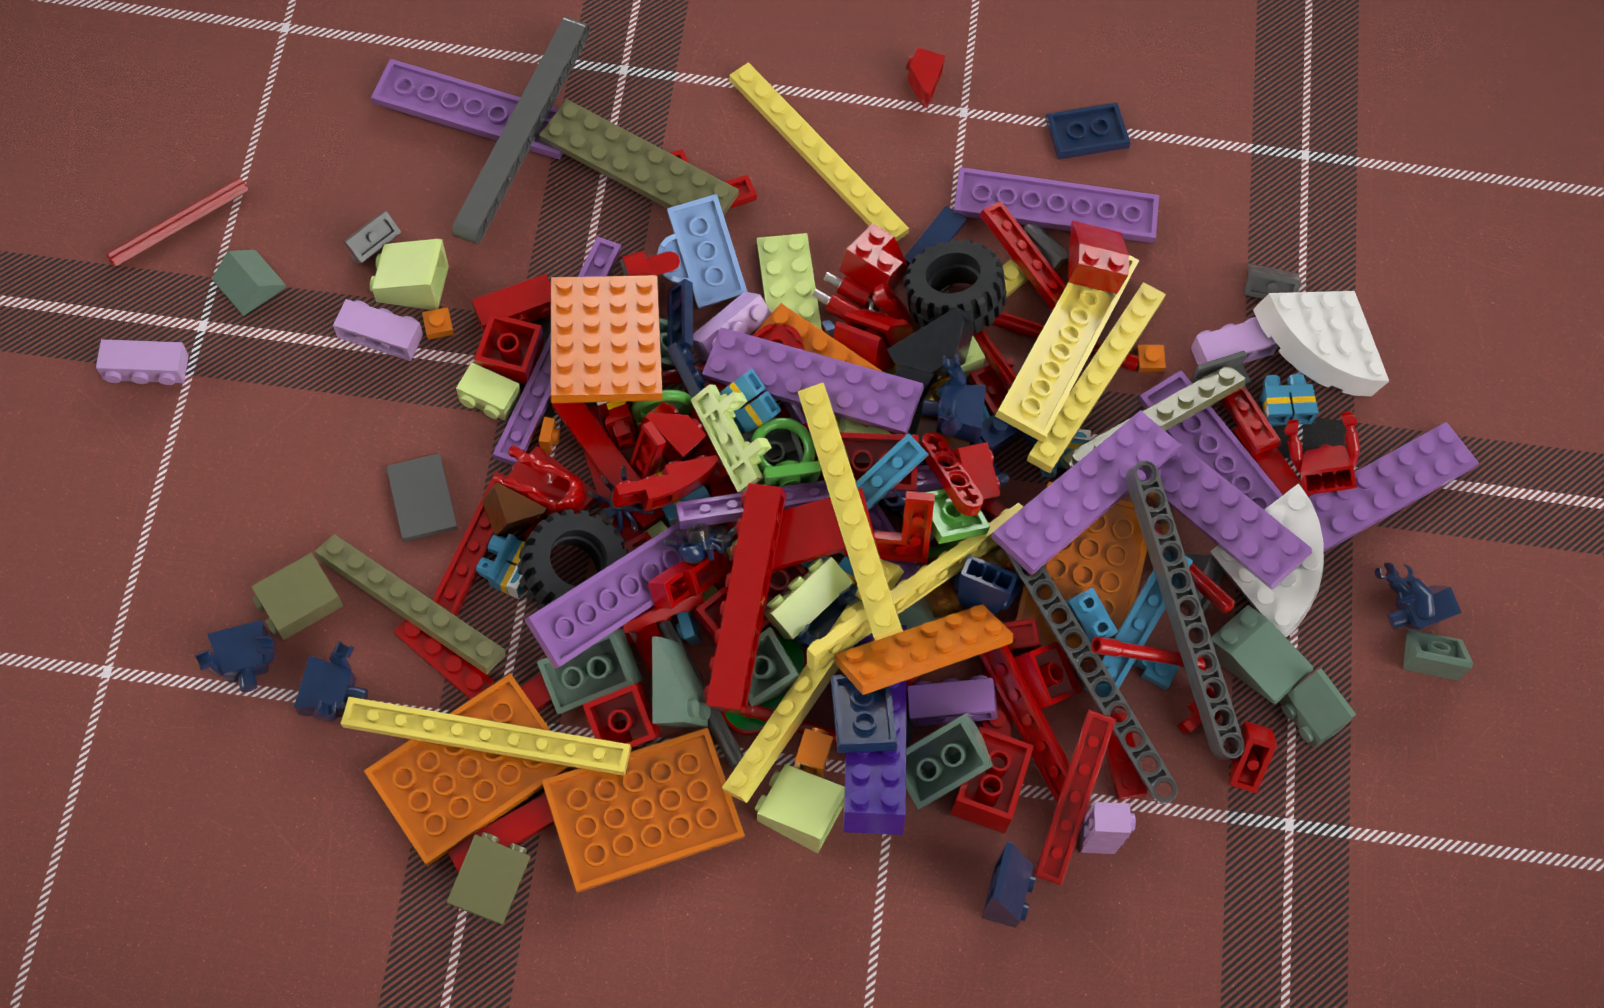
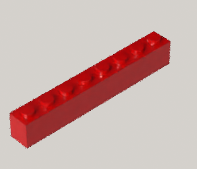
[704,483,787,715]

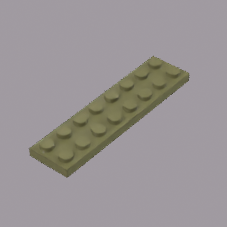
[539,99,739,215]

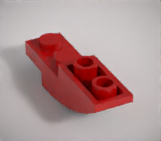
[612,455,719,512]

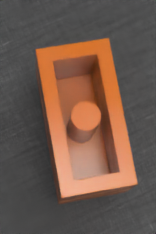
[794,728,833,778]

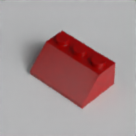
[840,432,919,491]

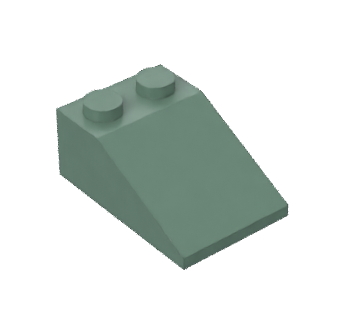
[1211,605,1313,705]
[537,628,643,714]
[652,636,711,728]

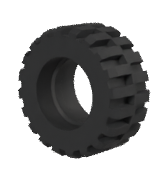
[904,239,1007,334]
[517,509,629,610]

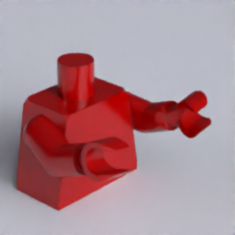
[1285,411,1360,495]

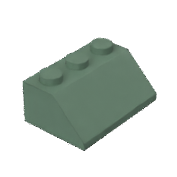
[906,713,993,810]

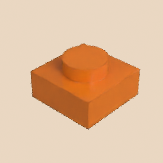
[422,307,454,340]
[1136,345,1166,373]
[539,417,560,454]

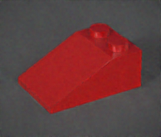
[1068,220,1129,294]
[950,727,1034,834]

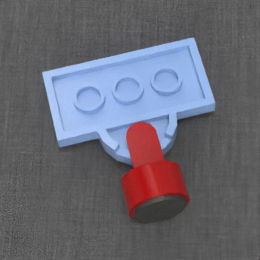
[620,194,747,309]

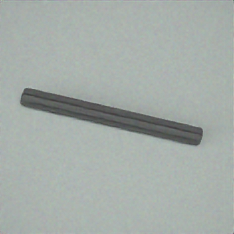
[658,619,744,768]

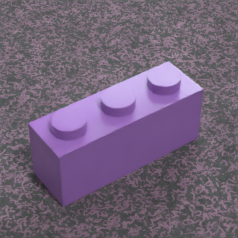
[908,676,998,727]

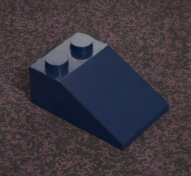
[982,842,1036,928]

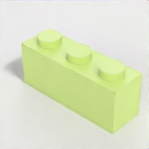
[764,557,853,639]

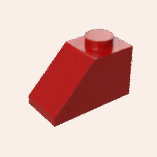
[906,47,945,108]
[1229,721,1277,793]

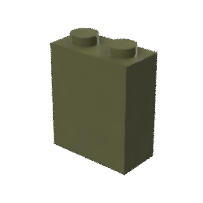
[251,552,343,640]
[447,832,531,925]

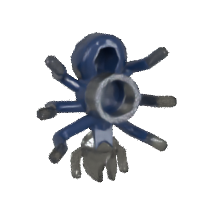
[587,466,654,536]
[664,523,736,564]

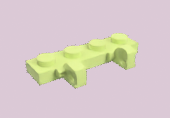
[691,385,771,493]

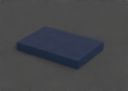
[1045,102,1131,160]
[831,675,897,753]

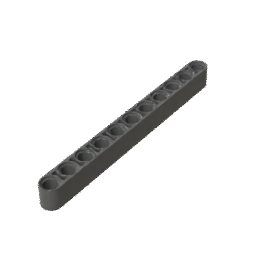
[452,16,590,244]
[1125,460,1245,760]
[1004,550,1178,804]

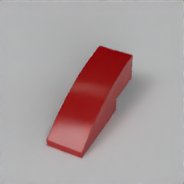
[648,545,732,609]

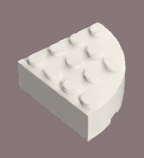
[1253,291,1389,396]
[1210,483,1324,637]

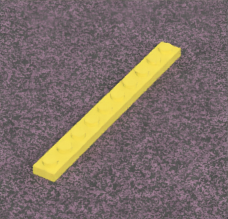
[729,62,909,241]
[1026,282,1166,474]
[798,382,903,641]
[807,503,1023,673]
[722,559,904,803]
[341,697,631,776]

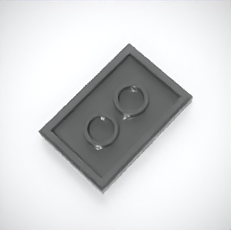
[386,453,458,542]

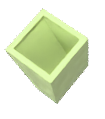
[370,239,449,310]
[755,764,844,854]

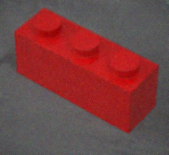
[472,274,551,333]

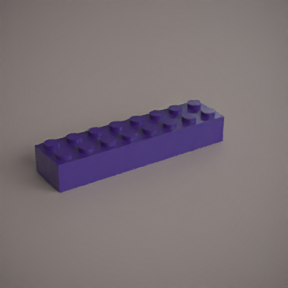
[843,625,907,835]

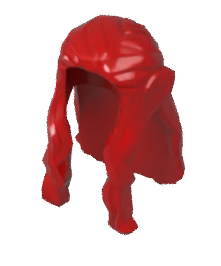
[492,445,586,516]

